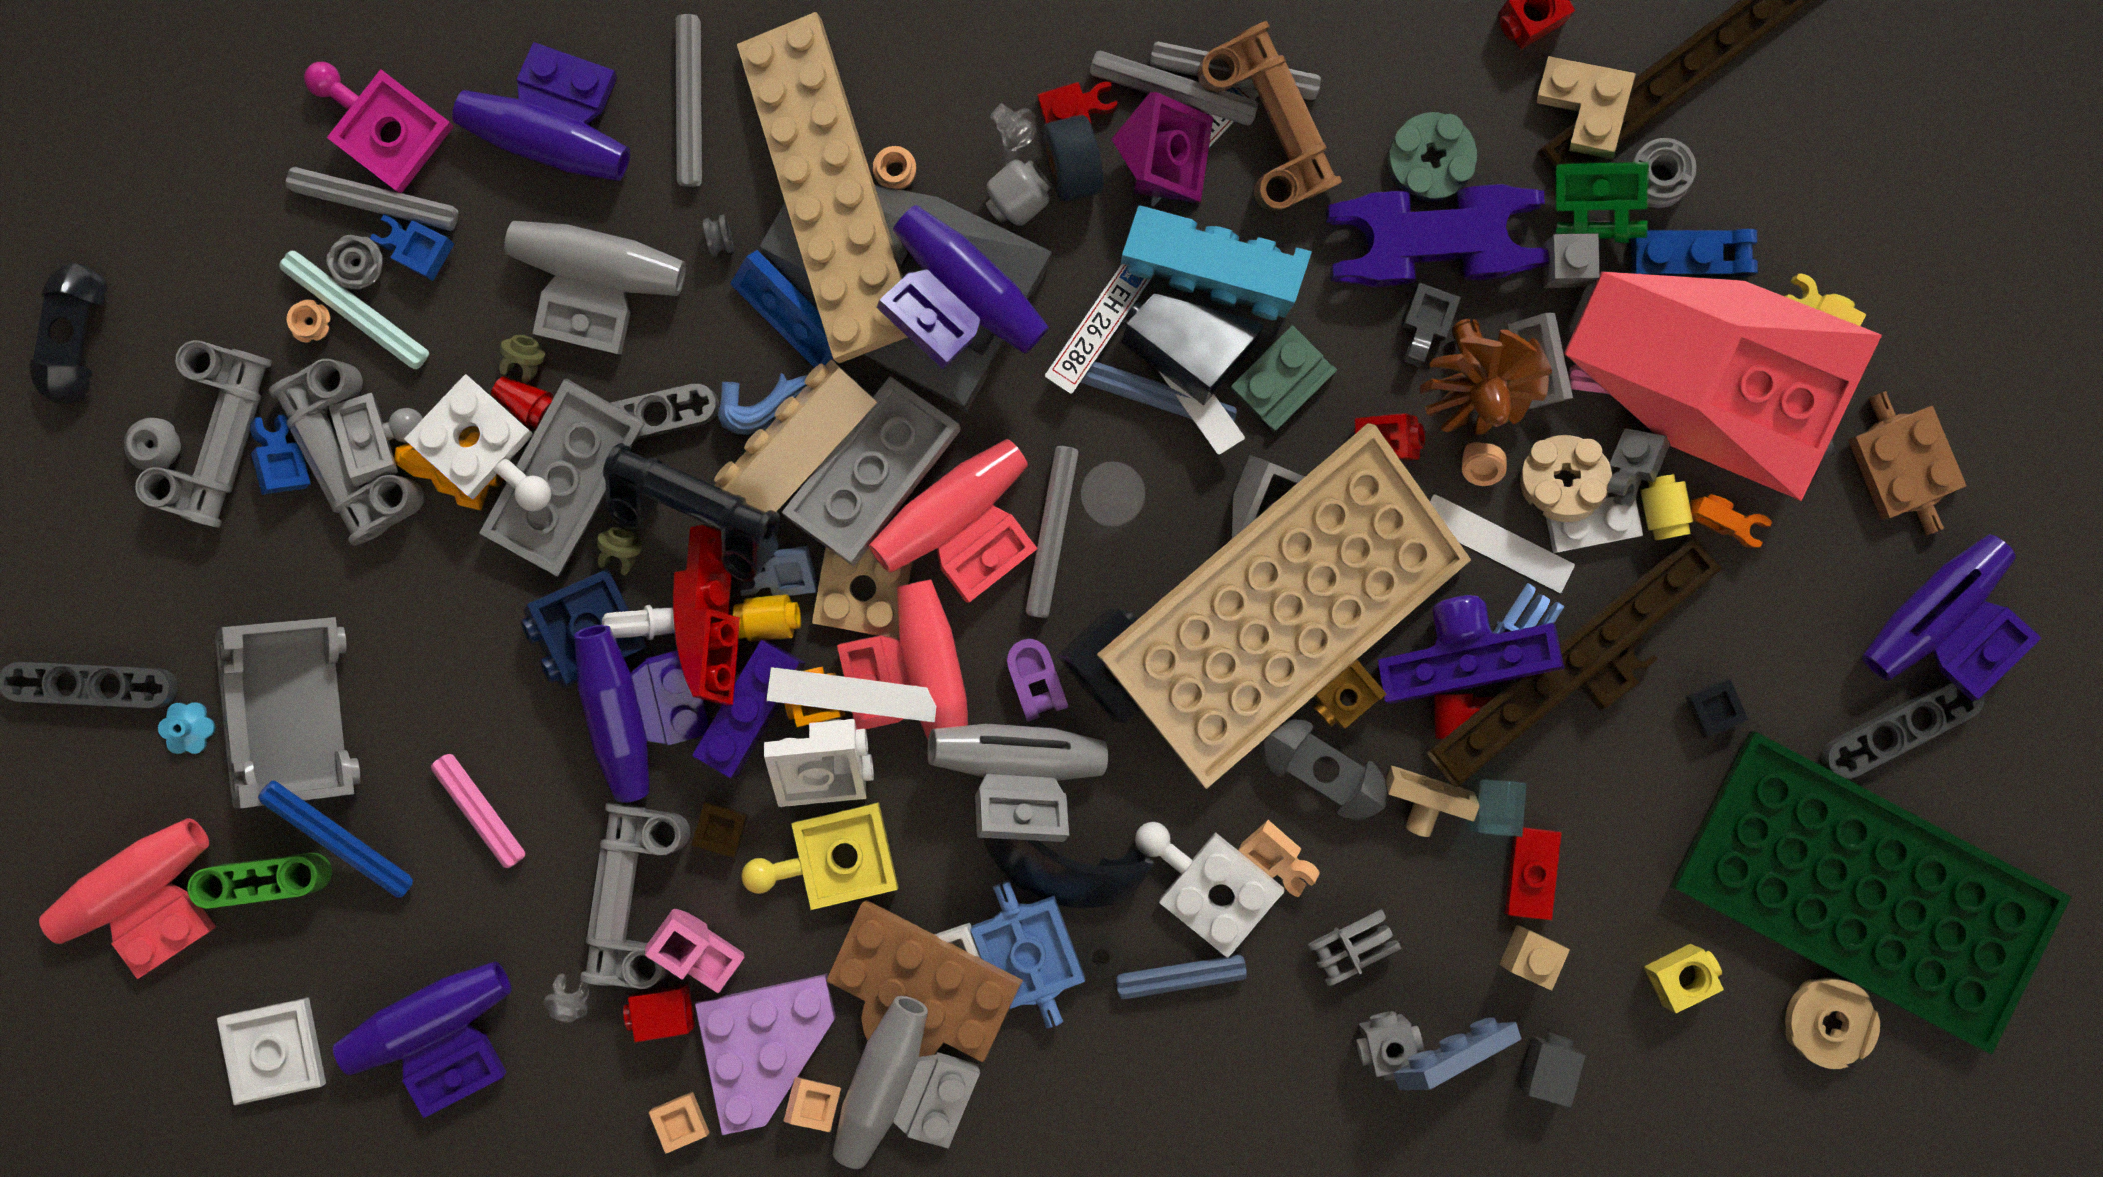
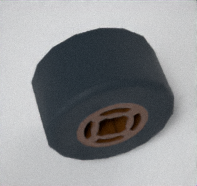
[1042,115,1104,202]

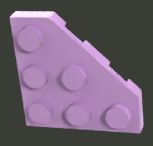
[695,974,836,1135]

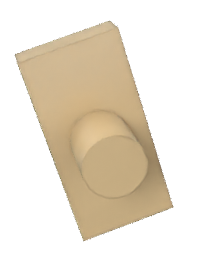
[1385,765,1480,837]

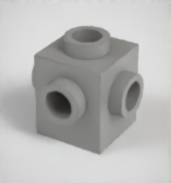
[1356,1011,1424,1080]

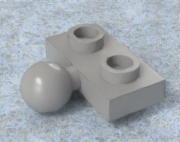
[329,392,423,487]

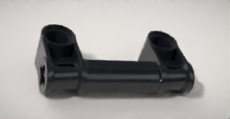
[603,443,780,581]

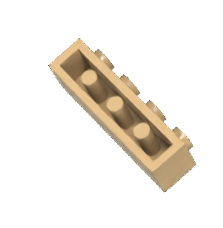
[714,359,877,512]

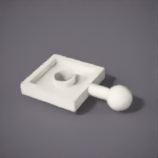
[404,374,551,511]
[1135,822,1284,958]

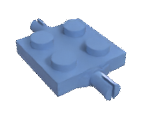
[970,880,1085,1028]

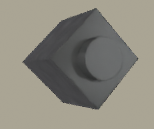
[1518,1033,1586,1108]

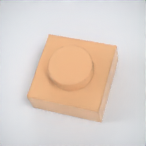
[784,1077,841,1132]
[649,1092,710,1154]

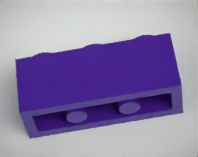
[692,640,805,778]

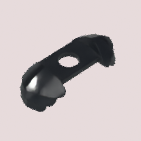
[29,263,107,404]

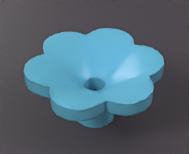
[158,702,216,754]

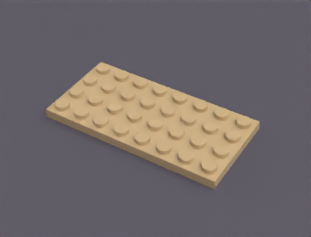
[1097,423,1471,789]

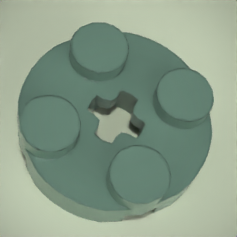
[1387,112,1477,202]

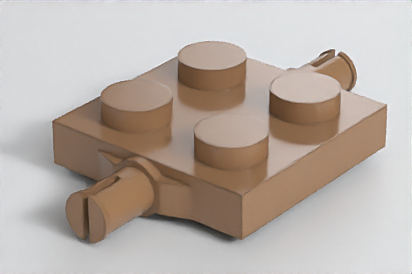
[1848,391,1967,535]

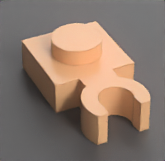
[1238,820,1320,897]

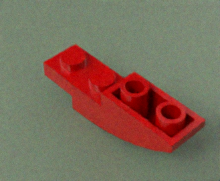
[673,525,740,706]

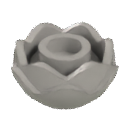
[327,235,383,289]
[124,418,181,471]

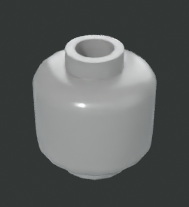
[986,160,1052,226]

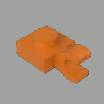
[1690,494,1772,548]

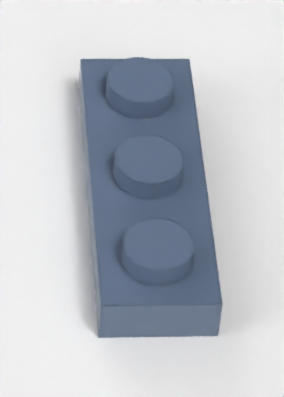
[1393,1018,1522,1090]

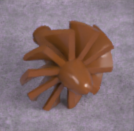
[1420,319,1552,435]

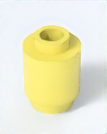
[1640,474,1693,541]

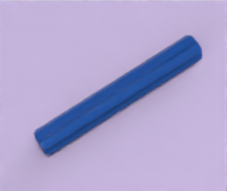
[258,780,413,898]

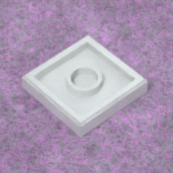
[217,997,326,1105]

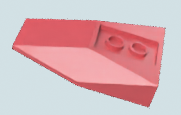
[1564,272,1882,501]

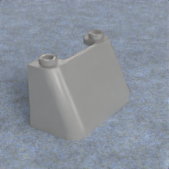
[215,617,360,808]

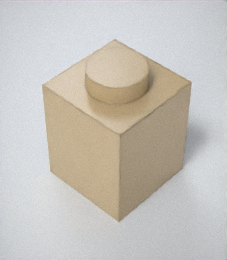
[1499,925,1570,991]

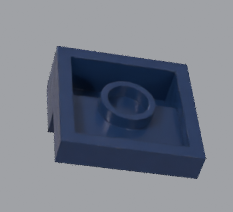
[520,569,647,690]

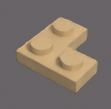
[1537,56,1636,159]

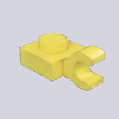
[1784,274,1866,326]

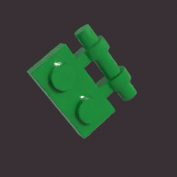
[1556,162,1649,243]

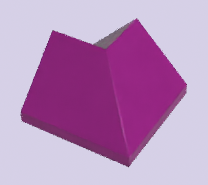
[1111,92,1213,203]

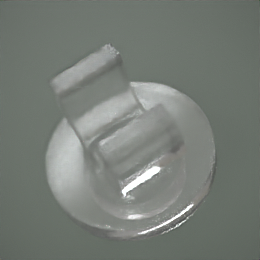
[990,103,1037,150]
[543,974,589,1023]

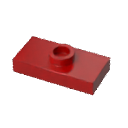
[1505,826,1562,920]

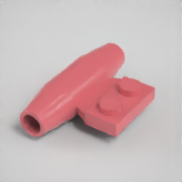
[869,439,1037,603]
[837,579,968,740]
[39,818,216,979]

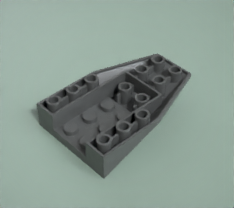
[759,185,1052,413]

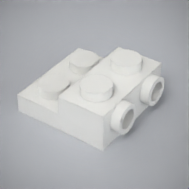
[764,719,874,807]

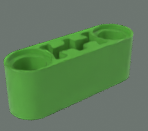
[187,852,332,909]

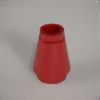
[491,376,554,431]

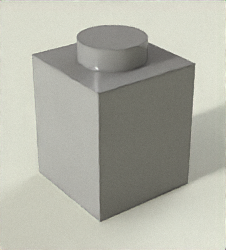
[1541,234,1600,288]

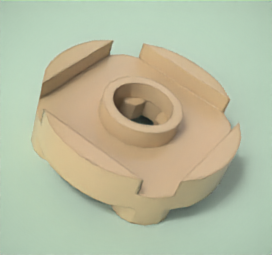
[1520,435,1612,522]
[1785,977,1880,1069]

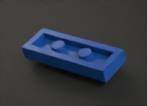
[730,250,836,368]

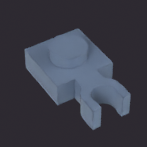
[740,545,818,596]

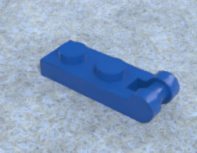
[1631,229,1758,277]

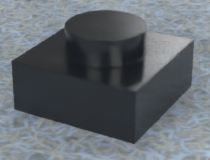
[1685,679,1749,737]

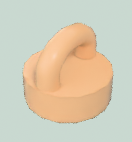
[1462,442,1507,486]

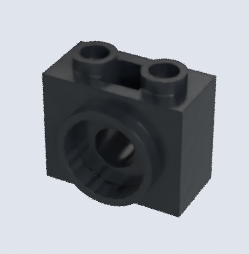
[1057,609,1140,723]

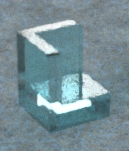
[1469,779,1527,837]

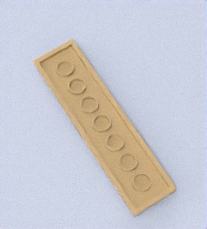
[737,12,907,363]

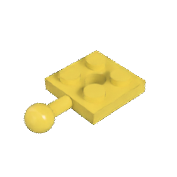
[741,802,899,910]

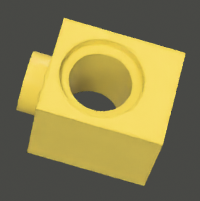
[1644,944,1724,1013]

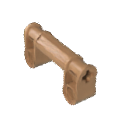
[1197,21,1342,212]

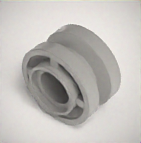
[1633,138,1696,208]

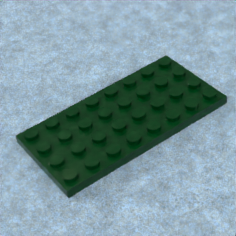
[1670,731,2071,1055]

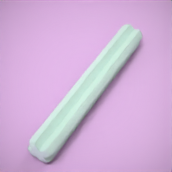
[279,251,429,369]

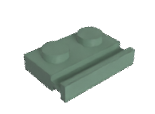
[1229,325,1337,433]

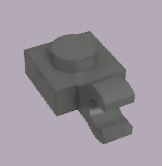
[1402,283,1461,367]
[1607,428,1670,507]

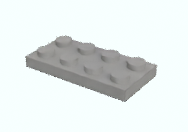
[782,376,961,567]
[479,379,645,577]

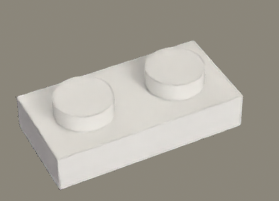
[1546,497,1643,553]

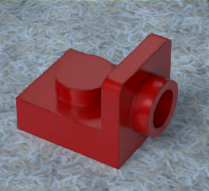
[1355,413,1425,460]

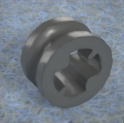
[703,214,734,257]

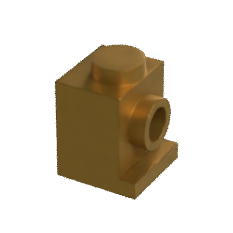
[1313,660,1387,729]

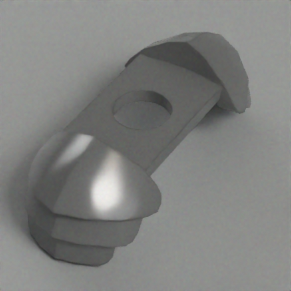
[1259,717,1387,820]

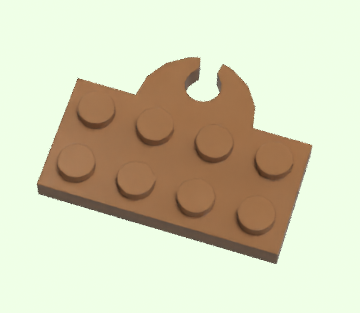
[826,900,1023,1062]

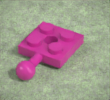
[304,62,454,193]

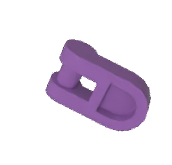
[1007,639,1069,722]

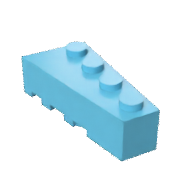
[1120,205,1312,320]

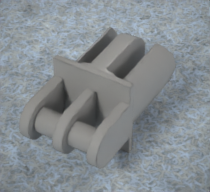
[1308,909,1402,986]

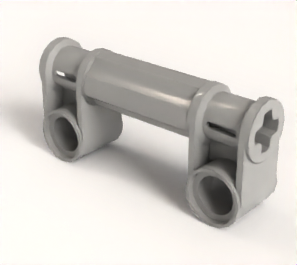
[135,340,273,528]
[269,359,424,546]
[580,803,690,989]

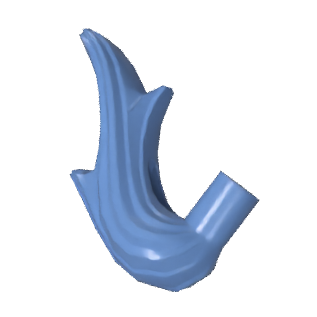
[718,373,808,435]

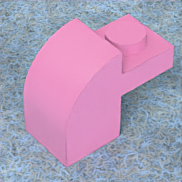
[645,909,745,993]

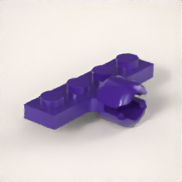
[1378,595,1564,704]

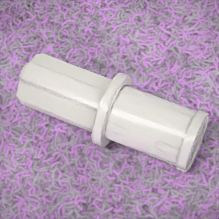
[602,605,675,640]

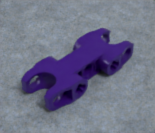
[1325,184,1549,287]

